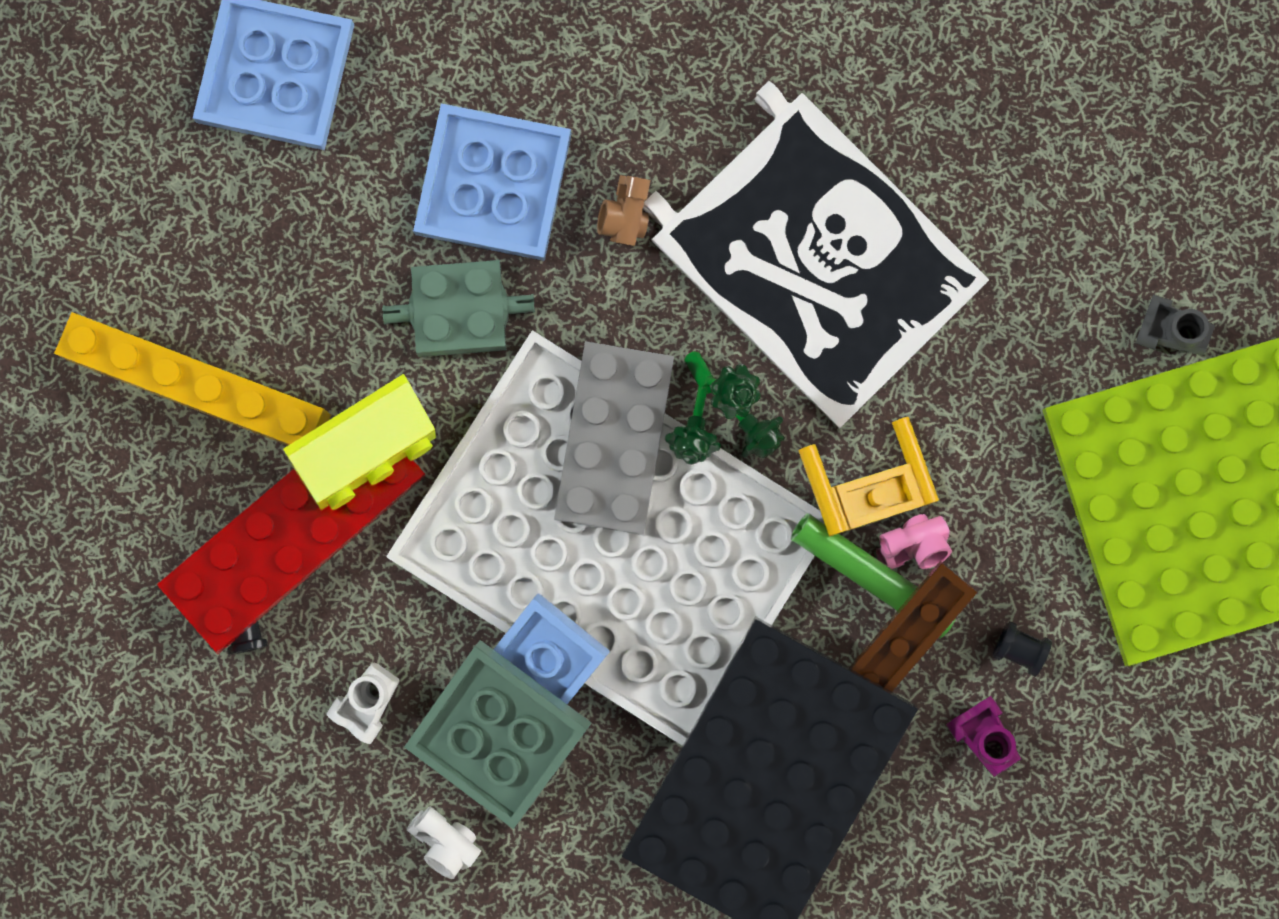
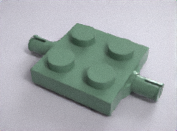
[382,260,535,357]

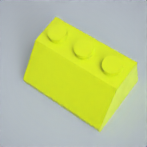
[283,374,436,510]

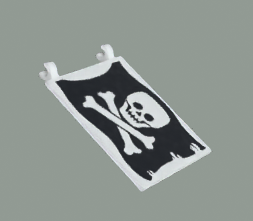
[643,81,989,429]

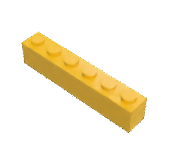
[54,312,331,445]

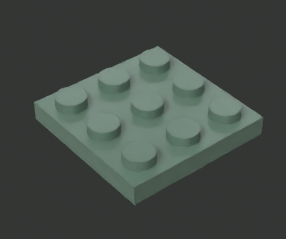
[404,640,591,829]

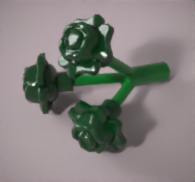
[665,351,785,465]

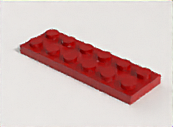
[156,457,425,654]

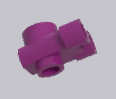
[946,696,1021,777]

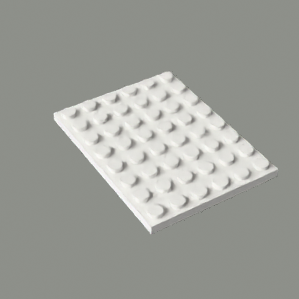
[386,330,825,746]

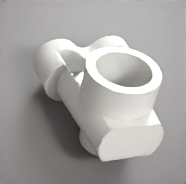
[327,663,400,744]
[407,806,481,879]

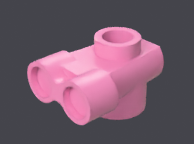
[876,514,952,569]

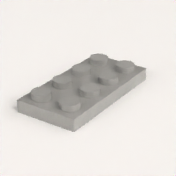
[554,341,674,535]

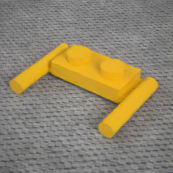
[798,417,939,537]

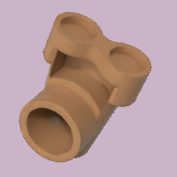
[597,175,651,246]

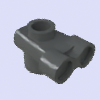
[1135,294,1215,356]

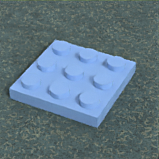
[193,0,354,150]
[413,103,572,261]

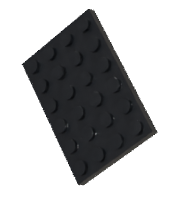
[622,616,918,919]

